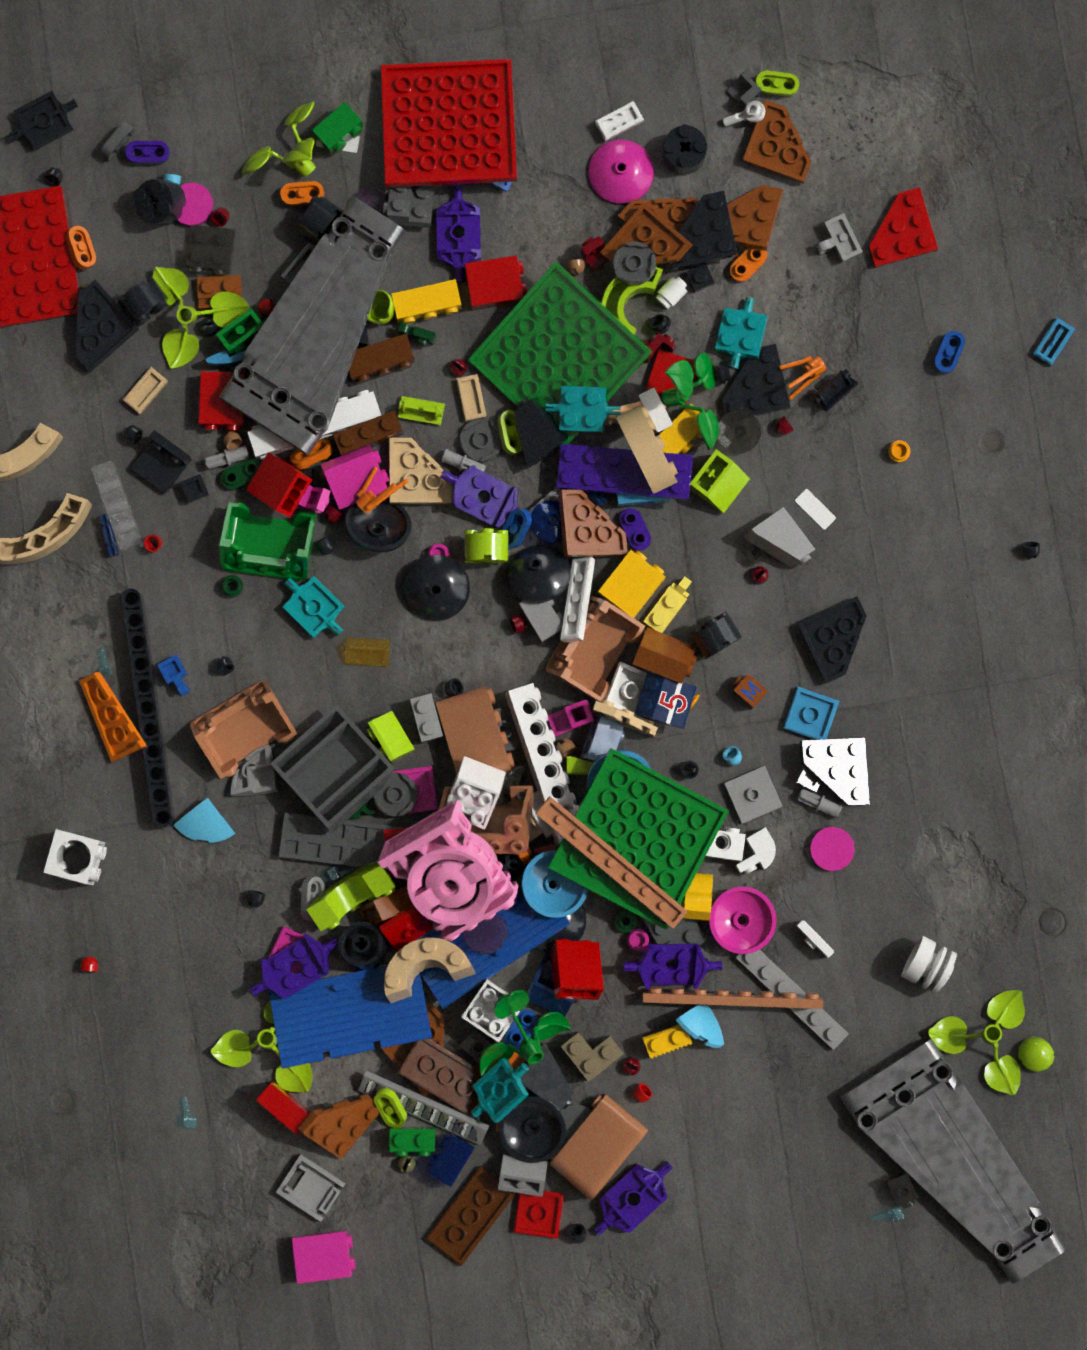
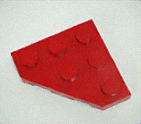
[869,187,938,268]

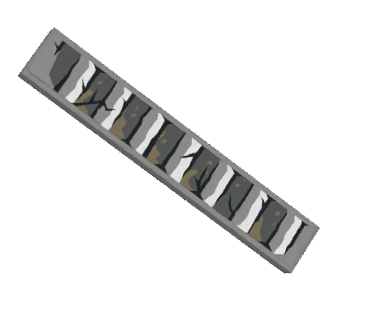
[358,1071,489,1145]

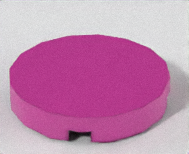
[177,182,213,227]
[810,827,855,871]

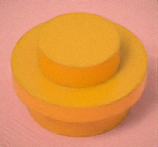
[888,440,910,463]

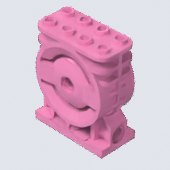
[378,799,518,941]

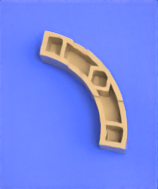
[0,423,63,482]
[0,493,92,565]

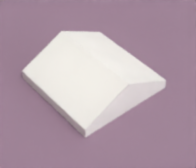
[605,662,647,719]

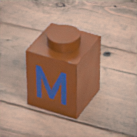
[733,674,768,709]

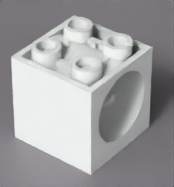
[445,756,506,829]
[43,829,107,885]
[462,979,520,1042]

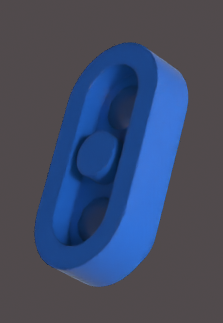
[934,331,965,374]
[502,508,532,549]
[504,1010,538,1050]

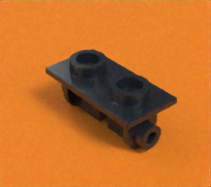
[813,369,859,412]

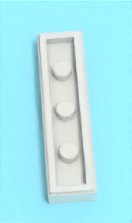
[560,557,595,643]

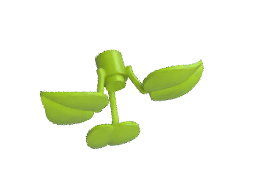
[242,101,316,177]
[153,267,249,368]
[928,990,1025,1095]
[211,1000,313,1093]

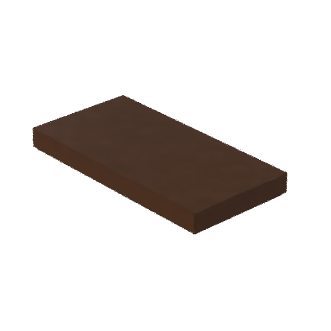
[397,1039,484,1118]
[426,1166,516,1266]

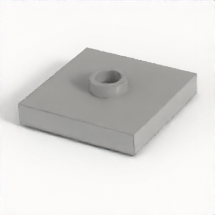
[724,766,783,824]

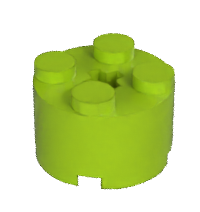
[464,528,509,564]

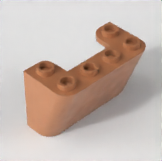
[436,686,515,775]
[439,786,534,854]

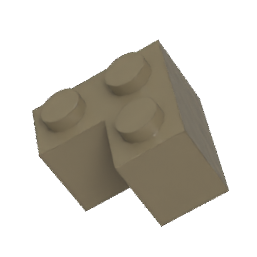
[561,1032,624,1082]

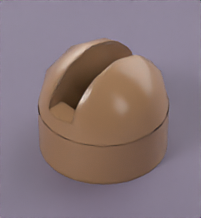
[567,258,585,275]
[223,431,243,450]
[556,738,576,758]

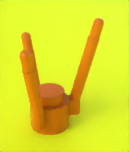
[779,356,826,400]
[356,467,409,514]

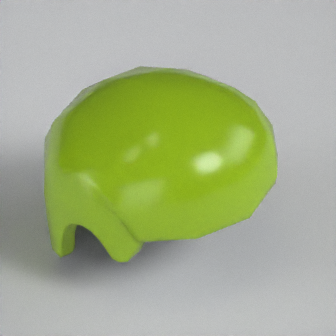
[367,290,395,325]
[1018,1036,1054,1072]

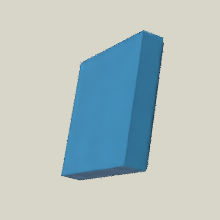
[783,687,839,740]

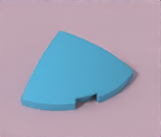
[174,798,236,843]
[676,1004,724,1048]

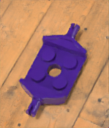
[436,186,481,283]
[440,465,523,528]
[250,934,339,1000]
[623,944,722,989]
[593,1161,673,1236]

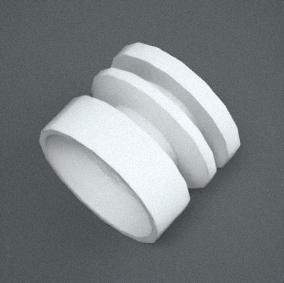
[901,936,957,994]

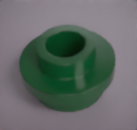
[221,575,243,597]
[615,910,637,932]

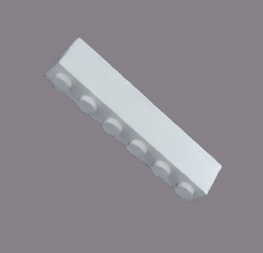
[248,390,381,460]

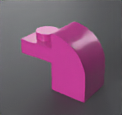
[297,485,331,514]
[548,700,595,737]

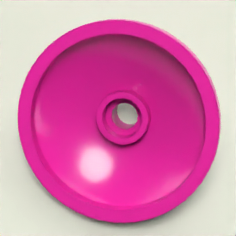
[588,139,654,204]
[709,887,777,954]

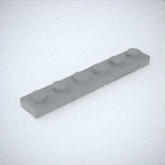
[735,950,849,1050]

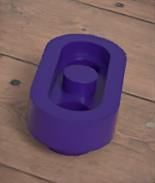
[125,141,170,164]
[619,508,651,551]

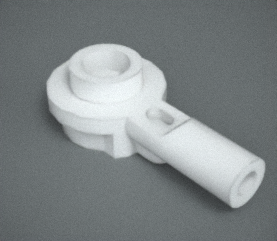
[723,101,765,127]

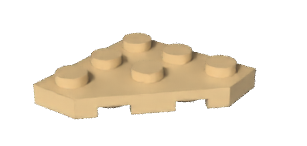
[389,438,452,504]
[592,699,658,737]

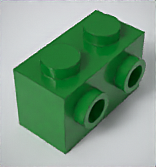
[312,102,364,155]
[216,308,263,356]
[390,1127,436,1156]

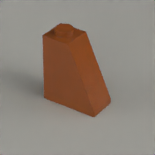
[359,886,413,926]

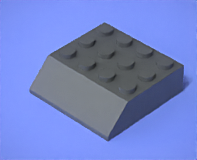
[270,705,395,833]

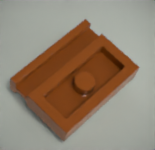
[197,275,242,310]

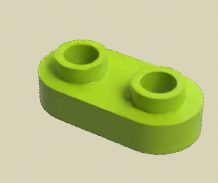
[755,71,799,97]
[497,410,523,455]
[374,1088,407,1128]

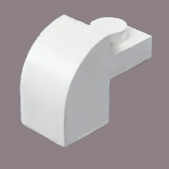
[735,827,776,875]

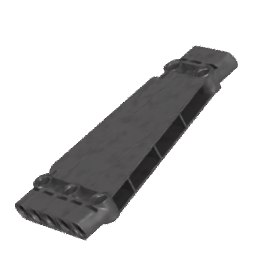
[219,197,405,456]
[840,1038,1066,1284]

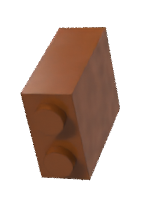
[632,627,698,684]

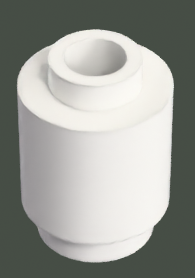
[655,277,687,309]

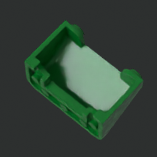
[219,502,316,581]

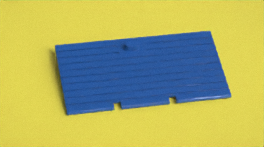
[417,865,570,1009]
[269,966,432,1069]

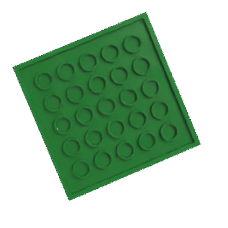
[468,262,653,447]
[548,748,729,930]

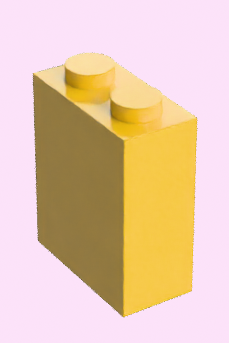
[598,550,665,618]

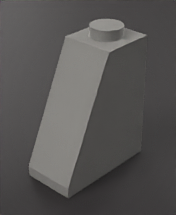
[744,507,815,568]

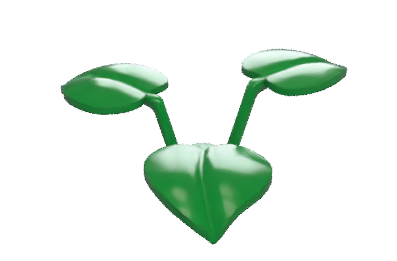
[662,353,719,450]
[479,990,571,1076]

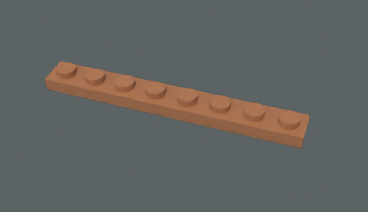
[535,796,688,929]
[643,987,823,1009]

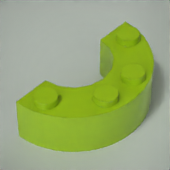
[602,267,663,335]
[306,861,395,931]

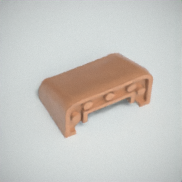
[546,596,645,702]
[190,680,297,779]
[549,1094,648,1200]

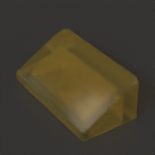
[345,637,391,667]

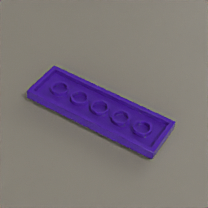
[557,444,693,500]

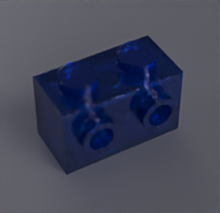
[427,1133,475,1187]

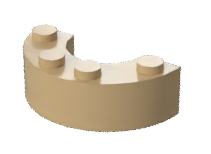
[616,405,678,494]
[384,938,476,1003]

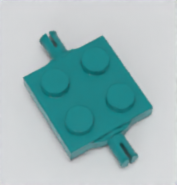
[715,297,768,370]
[545,386,621,432]
[283,576,345,638]
[471,1058,529,1123]

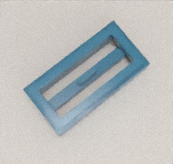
[1032,318,1075,366]

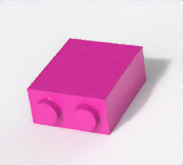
[321,444,389,510]
[292,1229,356,1284]

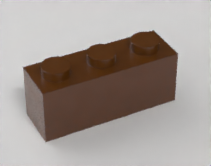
[349,334,415,384]
[333,410,403,456]

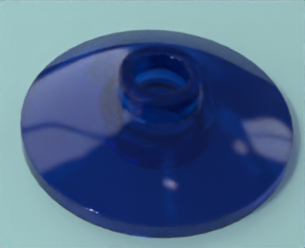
[531,500,563,543]

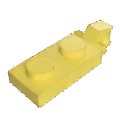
[643,577,692,633]

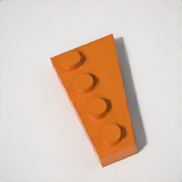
[79,672,147,763]

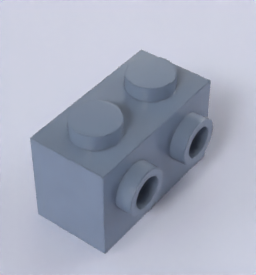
[580,716,624,762]

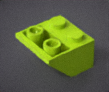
[690,449,750,514]
[367,711,415,764]

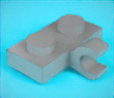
[816,213,863,263]

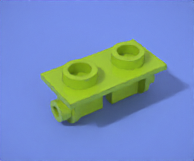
[398,396,445,425]

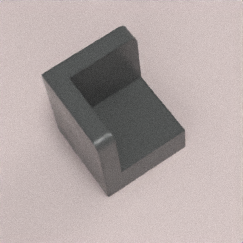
[727,71,762,109]

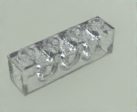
[91,460,144,553]

